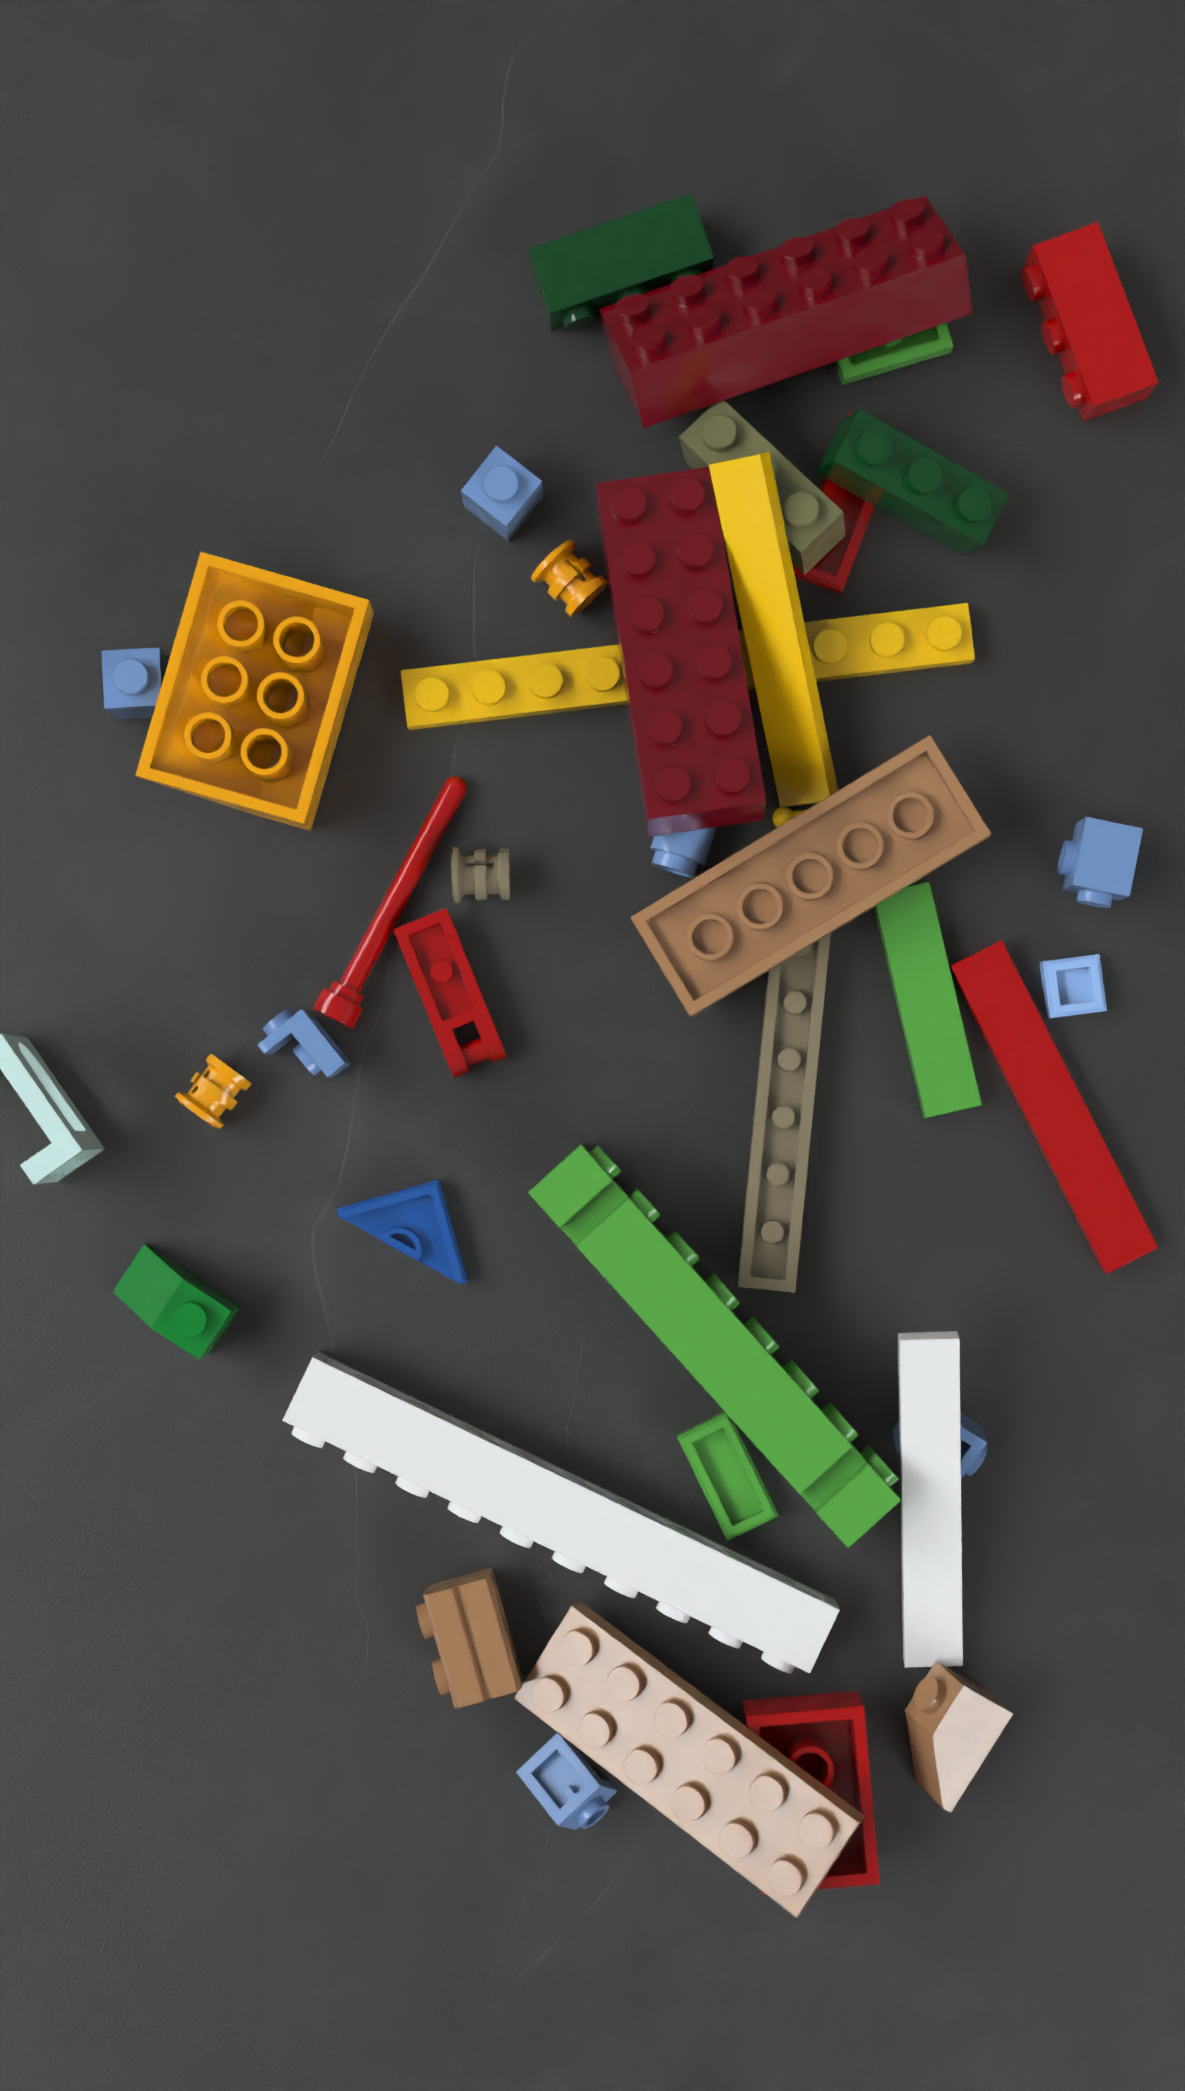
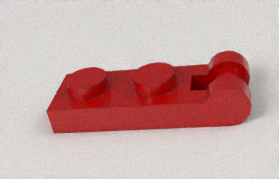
[393,908,507,1079]

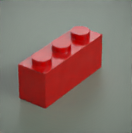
[1021,222,1159,422]

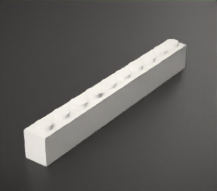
[282,1352,840,1674]

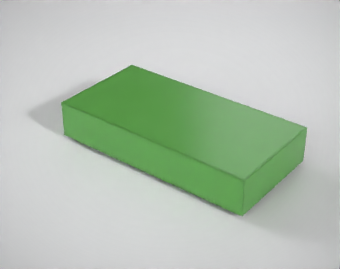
[676,1411,779,1541]

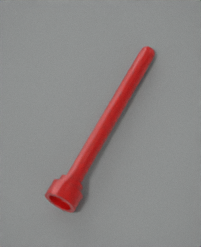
[312,776,467,1030]

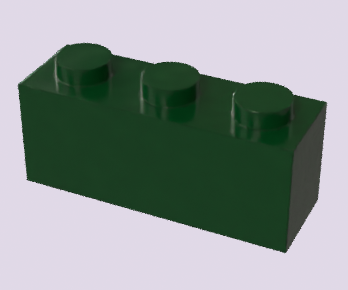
[528,193,714,331]
[815,409,1009,555]

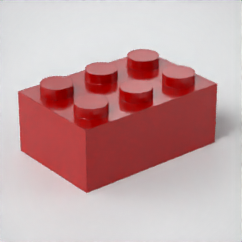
[743,1691,880,1894]

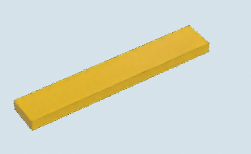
[709,452,838,807]

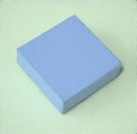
[1039,954,1107,1019]

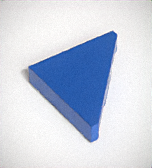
[337,1179,468,1284]

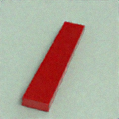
[949,940,1158,1274]

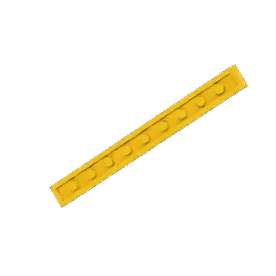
[401,603,975,730]

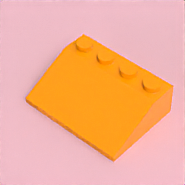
[135,552,374,831]

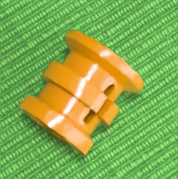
[531,539,608,617]
[174,1054,252,1130]

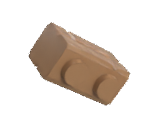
[416,1568,523,1708]

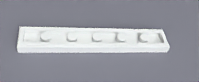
[898,1331,963,1668]

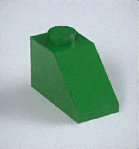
[113,1244,241,1360]

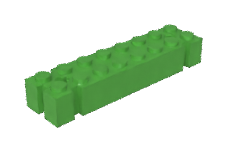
[528,1144,901,1548]

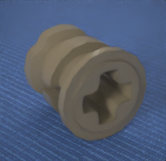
[451,846,510,904]

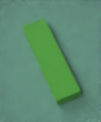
[874,882,982,1118]

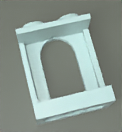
[0,1033,105,1185]

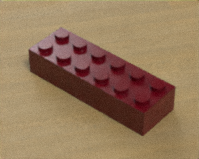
[600,195,973,428]
[596,467,766,837]

